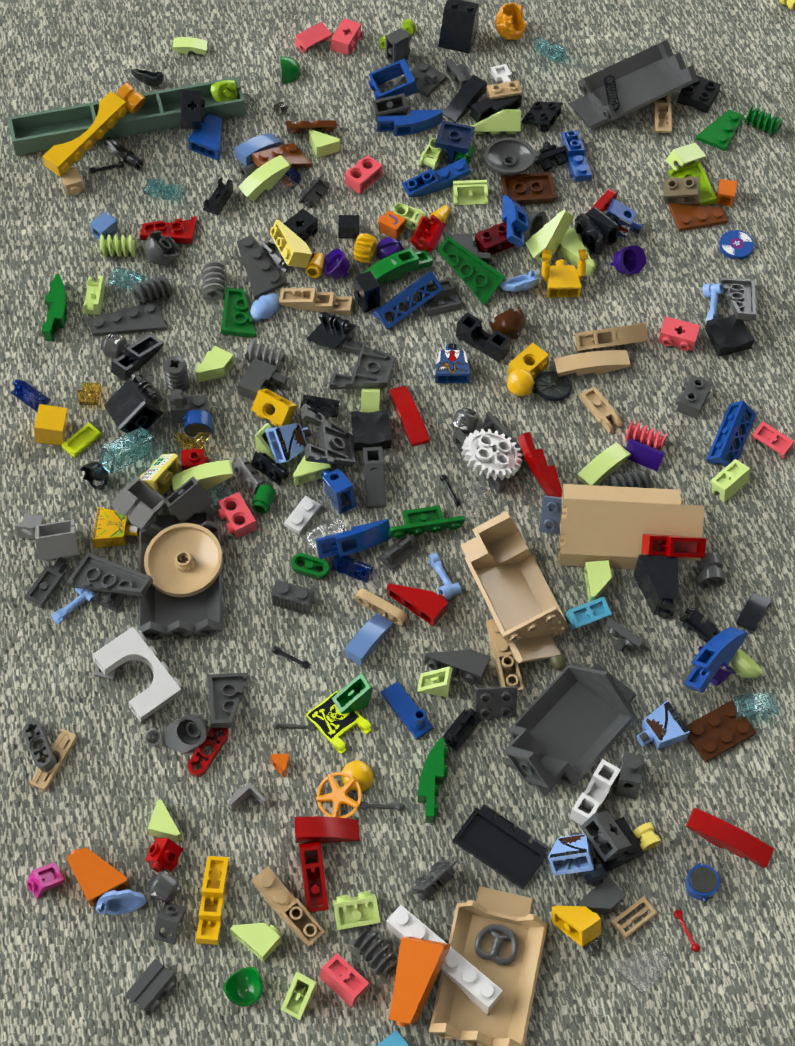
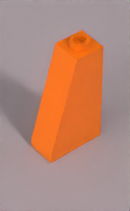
[389,936,450,1027]

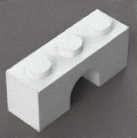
[570,759,621,825]

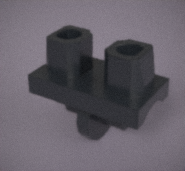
[535,142,567,171]

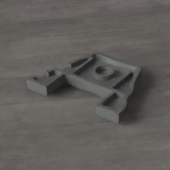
[329,336,395,390]
[301,404,356,467]

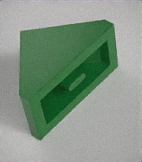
[332,672,373,714]

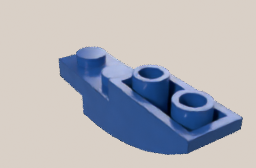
[377,109,443,136]
[561,130,592,182]
[402,158,471,197]
[502,195,529,248]
[315,519,392,559]
[684,627,748,693]

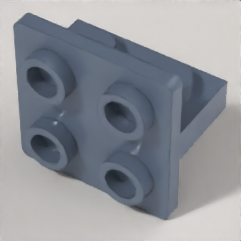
[539,495,562,535]

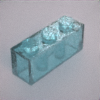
[98,427,155,474]

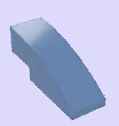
[234,133,283,166]
[344,613,394,666]

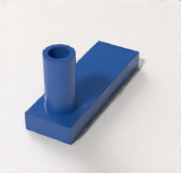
[381,681,433,740]

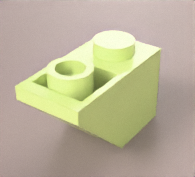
[195,346,234,382]

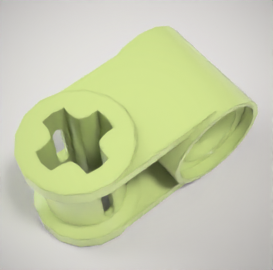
[419,137,444,171]
[393,203,426,231]

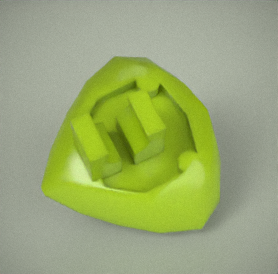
[210,80,238,103]

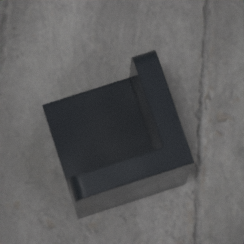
[338,215,359,239]

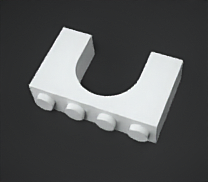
[93,627,182,722]

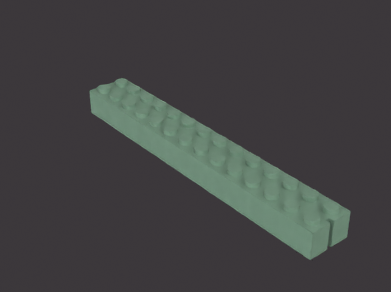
[8,77,246,156]

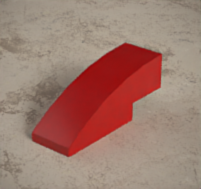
[641,534,707,558]
[294,816,360,844]

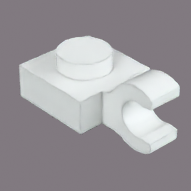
[491,64,512,83]

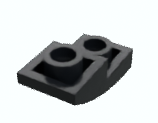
[736,592,772,632]
[578,858,608,887]

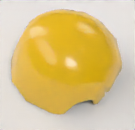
[507,368,535,397]
[341,760,374,792]

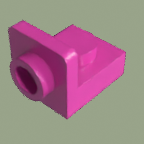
[27,862,65,899]

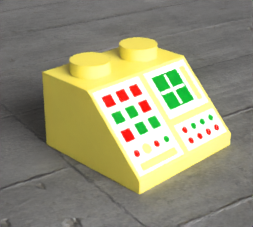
[139,453,181,496]

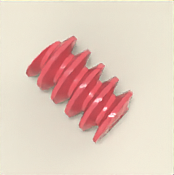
[626,419,668,451]

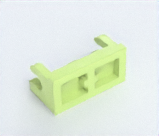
[665,142,706,171]
[452,180,488,205]
[83,276,105,315]
[710,459,750,503]

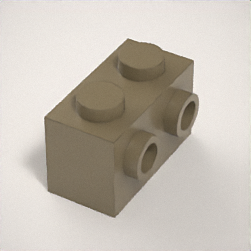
[663,176,701,205]

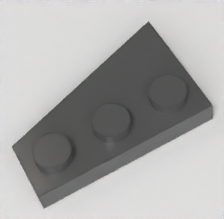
[208,673,248,728]

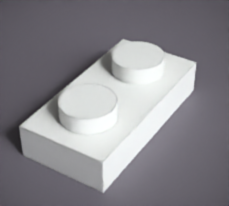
[284,496,321,535]

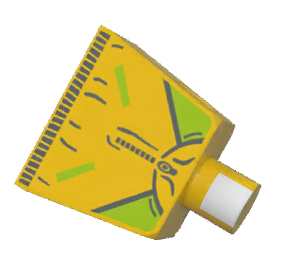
[92,507,139,548]

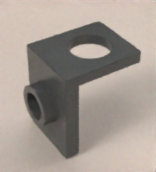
[154,902,186,945]

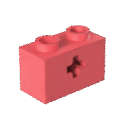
[331,18,363,55]
[658,316,700,351]

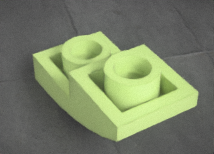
[172,37,208,56]

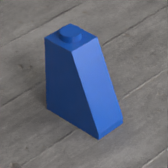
[188,113,223,161]

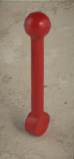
[674,910,700,952]

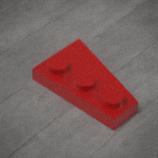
[140,216,197,244]

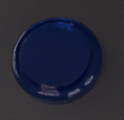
[285,167,302,183]

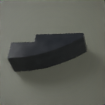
[443,75,487,123]
[470,95,522,122]
[111,334,164,382]

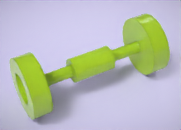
[379,19,416,50]

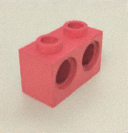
[345,155,383,194]
[217,492,257,539]

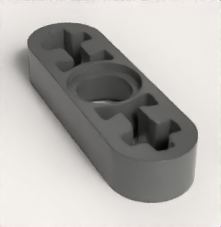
[23,721,56,772]

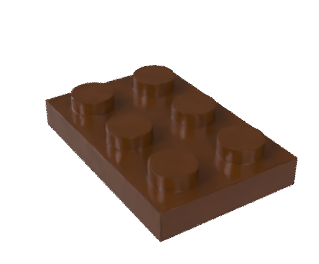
[501,172,556,205]
[686,700,756,763]

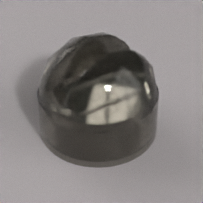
[273,102,288,116]
[583,937,602,956]

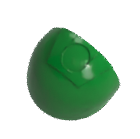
[280,56,301,84]
[223,967,263,1007]

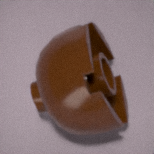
[489,306,526,340]

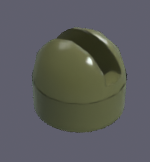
[549,654,566,670]

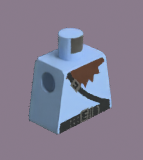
[265,423,311,463]
[636,701,690,750]
[548,832,594,876]

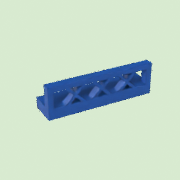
[372,272,443,329]
[706,400,756,467]

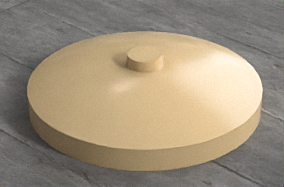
[144,523,223,597]

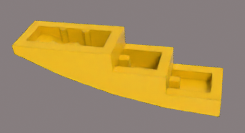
[196,856,229,945]

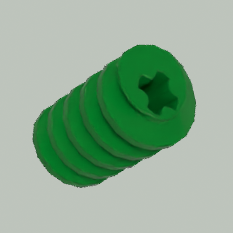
[745,105,784,136]

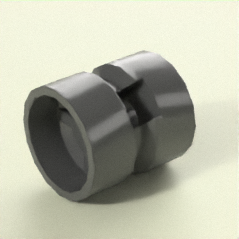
[696,553,726,588]

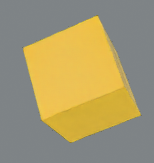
[34,404,68,445]

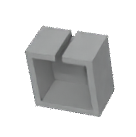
[111,476,165,529]
[35,519,79,562]

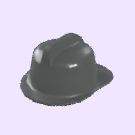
[524,211,547,247]
[164,715,208,753]

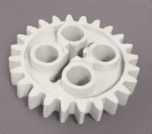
[462,429,522,480]

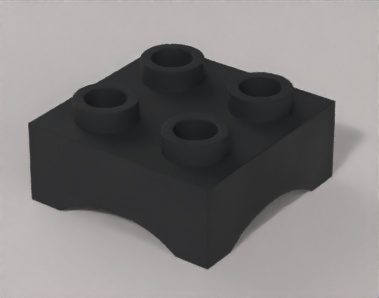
[677,76,721,113]
[705,314,754,357]
[351,409,391,451]

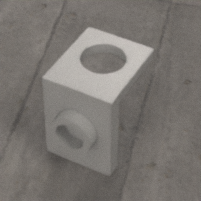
[15,513,44,540]
[228,783,267,811]

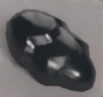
[131,69,164,86]

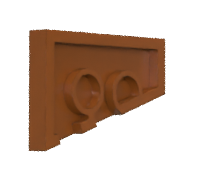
[286,120,337,134]
[251,143,312,169]
[668,203,728,232]

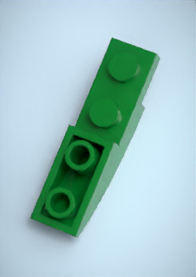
[363,248,433,284]
[41,274,68,341]
[417,738,448,823]

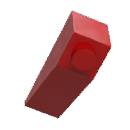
[387,583,448,627]
[299,841,329,912]

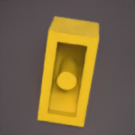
[552,905,601,947]

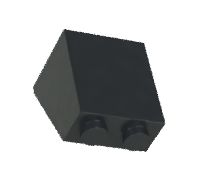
[438,0,479,54]
[104,379,163,439]
[633,554,679,618]

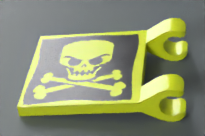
[306,691,371,754]

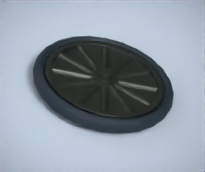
[534,371,572,401]

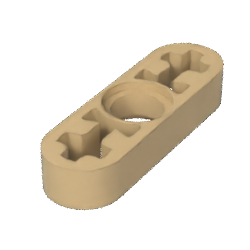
[354,588,408,626]

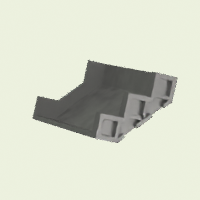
[568,39,699,130]
[138,513,223,640]

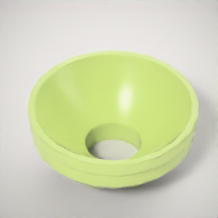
[731,649,763,678]

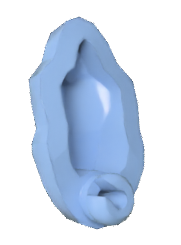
[500,270,539,292]
[250,293,280,322]
[96,889,146,915]

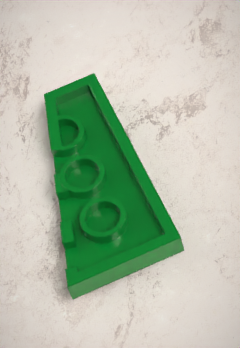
[437,236,505,305]

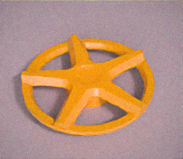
[316,772,362,818]

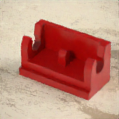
[410,215,446,252]

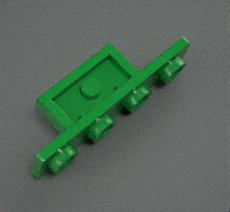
[388,505,465,539]

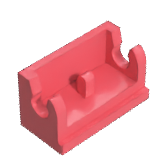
[295,22,332,54]
[752,421,794,459]
[319,953,369,1007]

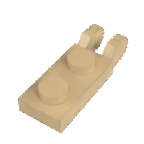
[579,386,623,433]

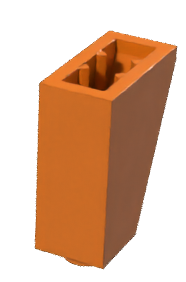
[66,847,130,907]

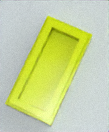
[61,422,102,458]

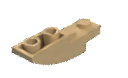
[575,323,648,351]
[486,619,524,691]
[251,866,325,947]

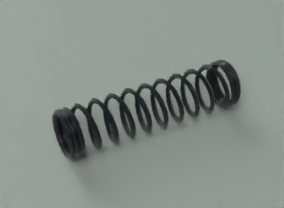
[604,75,620,111]

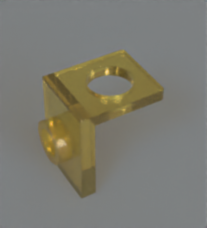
[77,382,101,406]
[173,432,211,450]

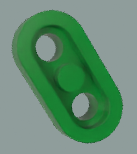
[291,553,329,579]

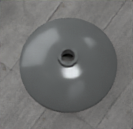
[485,138,535,175]

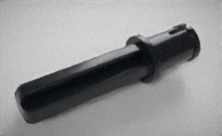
[104,137,143,170]

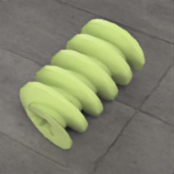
[100,234,137,257]

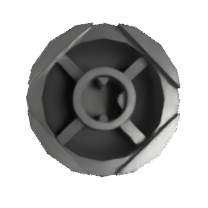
[144,230,180,266]

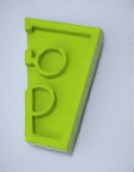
[668,161,717,206]

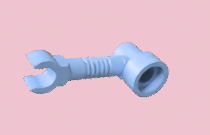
[703,283,724,322]
[428,553,462,601]
[51,588,98,624]

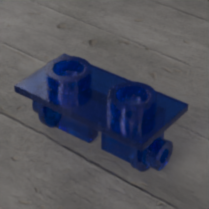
[11,379,50,412]
[332,555,374,583]

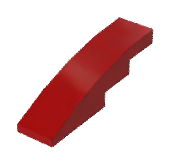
[388,385,430,447]
[517,432,562,497]
[686,808,774,868]

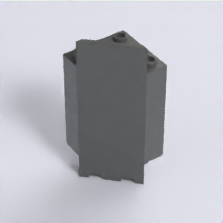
[503,663,636,797]

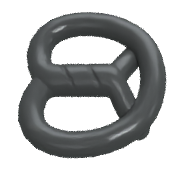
[474,924,518,965]

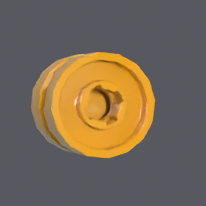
[116,82,146,115]

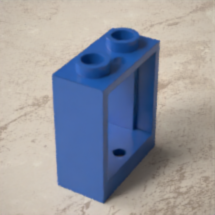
[368,58,419,100]

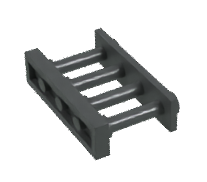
[453,411,531,493]

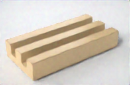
[611,896,658,940]

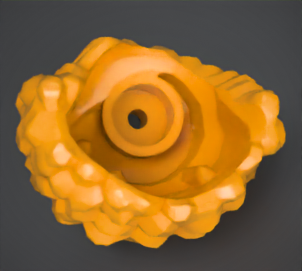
[495,2,526,40]

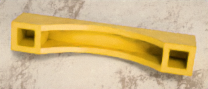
[42,91,128,177]

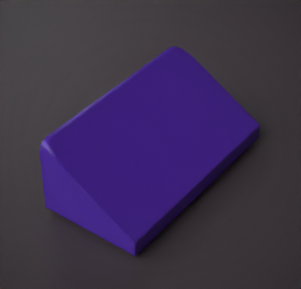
[626,439,664,472]

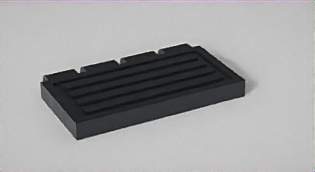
[452,804,548,890]

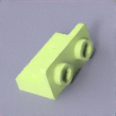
[332,891,380,930]

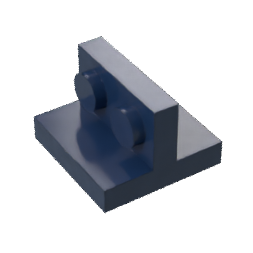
[435,120,475,164]

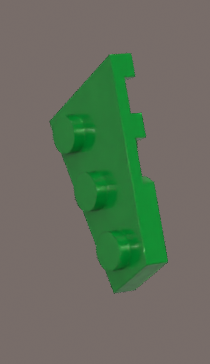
[695,110,744,151]
[220,287,257,338]

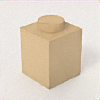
[61,167,84,196]

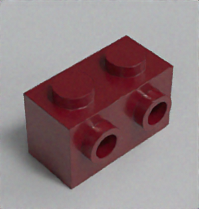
[474,222,514,255]

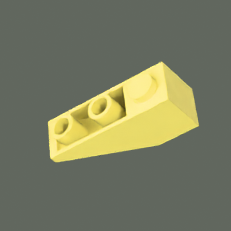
[270,220,312,268]

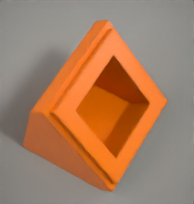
[271,754,290,777]

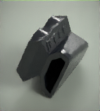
[574,207,619,255]

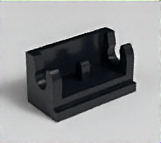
[203,178,234,215]

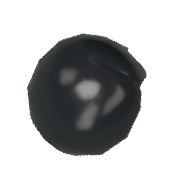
[80,461,109,490]

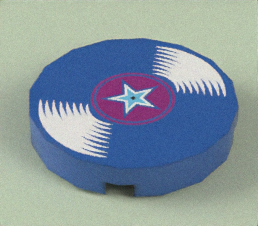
[719,230,754,260]

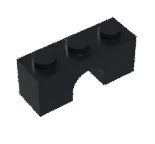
[456,312,511,363]

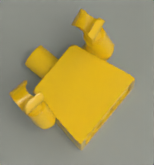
[541,249,588,298]

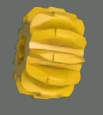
[353,233,377,264]

